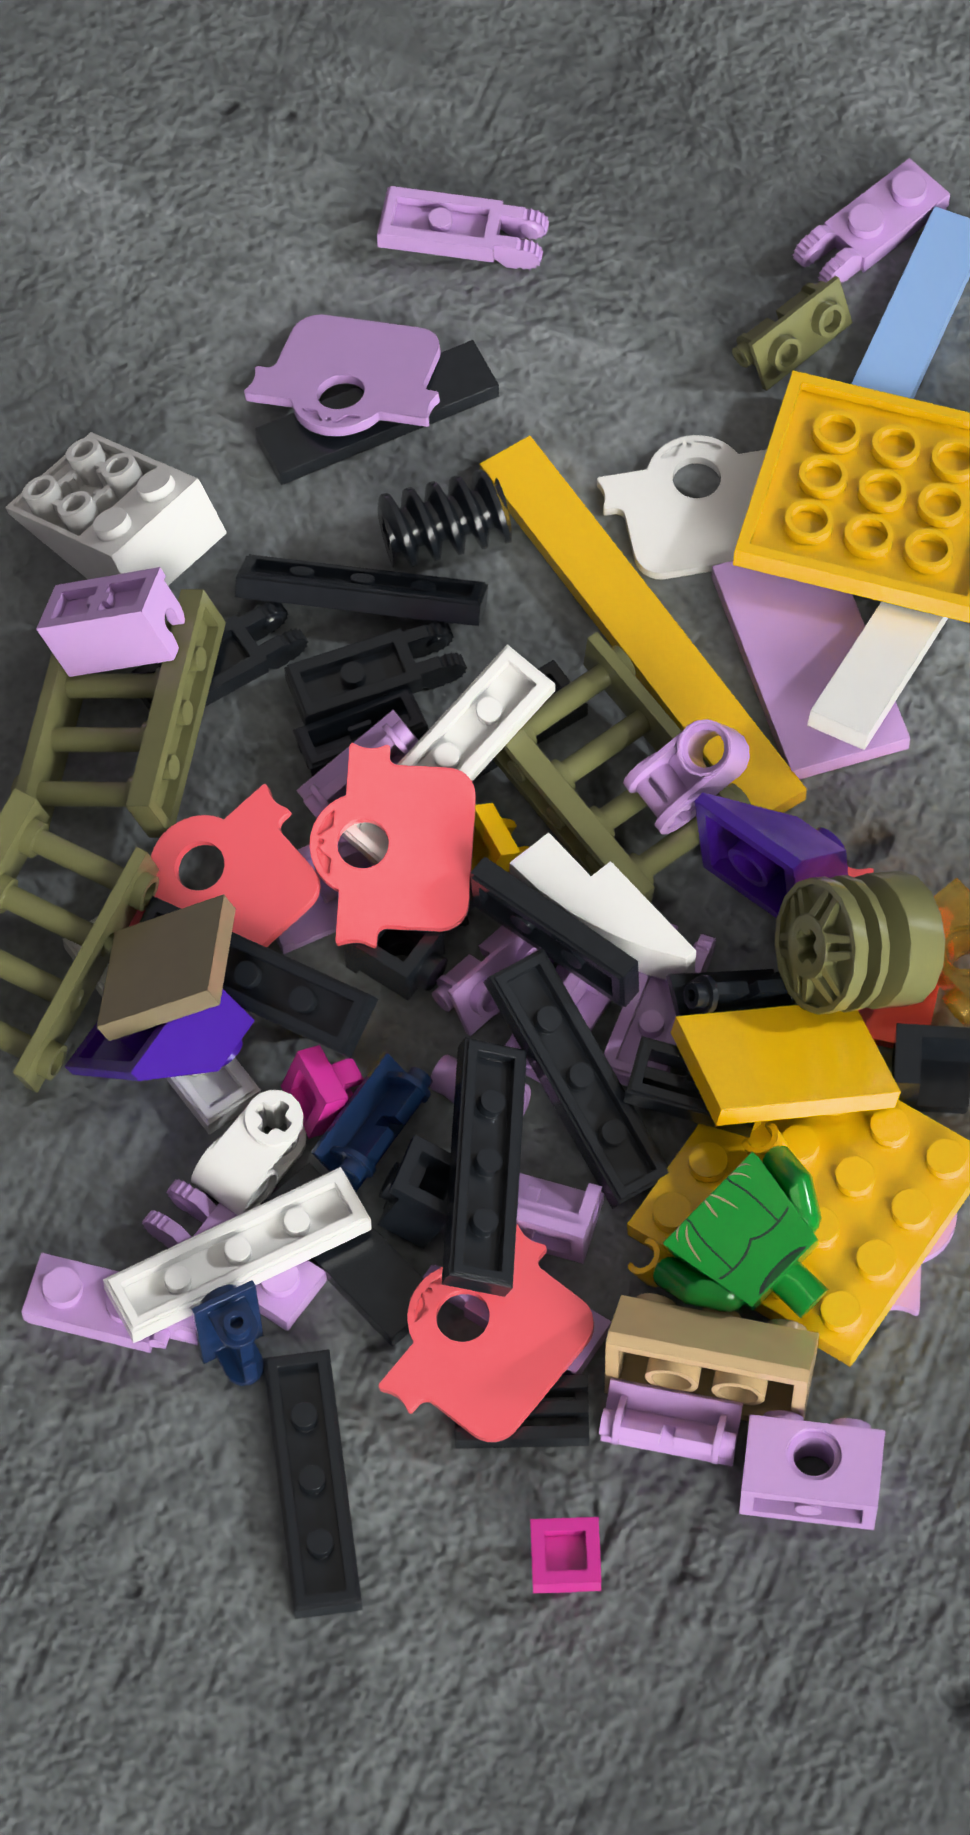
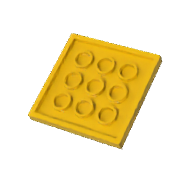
[733,370,970,623]
[627,1100,970,1367]

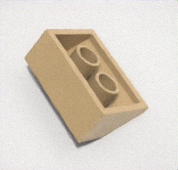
[605,1293,819,1421]

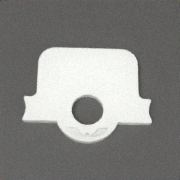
[597,435,767,580]

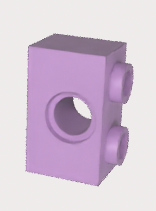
[739,1410,885,1530]

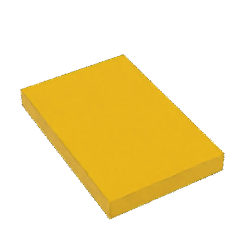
[670,1005,901,1126]

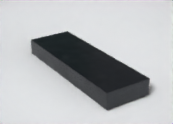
[470,857,639,1007]
[260,1163,424,1347]

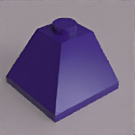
[694,792,848,918]
[64,989,255,1081]

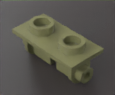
[732,276,853,391]

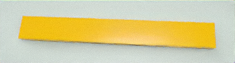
[479,435,807,813]

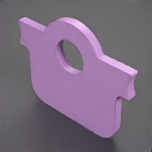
[244,315,441,436]

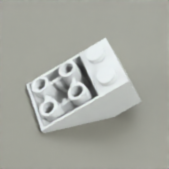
[5,432,227,586]

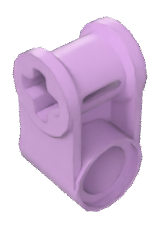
[623,719,750,835]

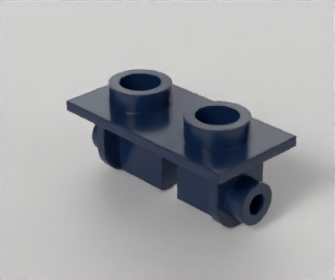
[311,1052,433,1192]
[191,1280,264,1386]

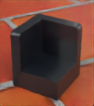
[892,1023,970,1114]

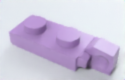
[21,1253,198,1353]

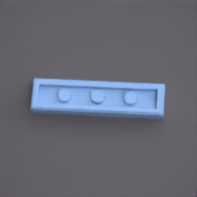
[851,206,970,399]

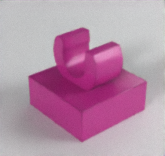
[281,1045,364,1138]
[530,1517,602,1593]

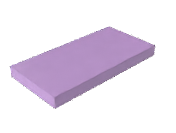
[711,561,910,780]

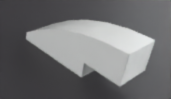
[510,832,696,980]

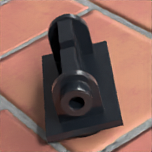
[666,969,796,1016]

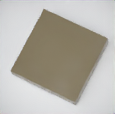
[97,894,236,1041]

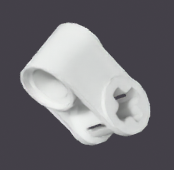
[191,1090,307,1215]

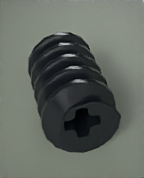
[377,469,512,568]

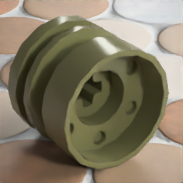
[775,871,945,1015]

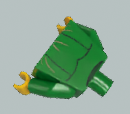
[628,1122,829,1318]

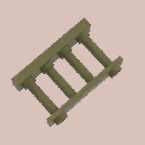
[11,589,226,838]
[492,632,751,903]
[0,788,159,1093]

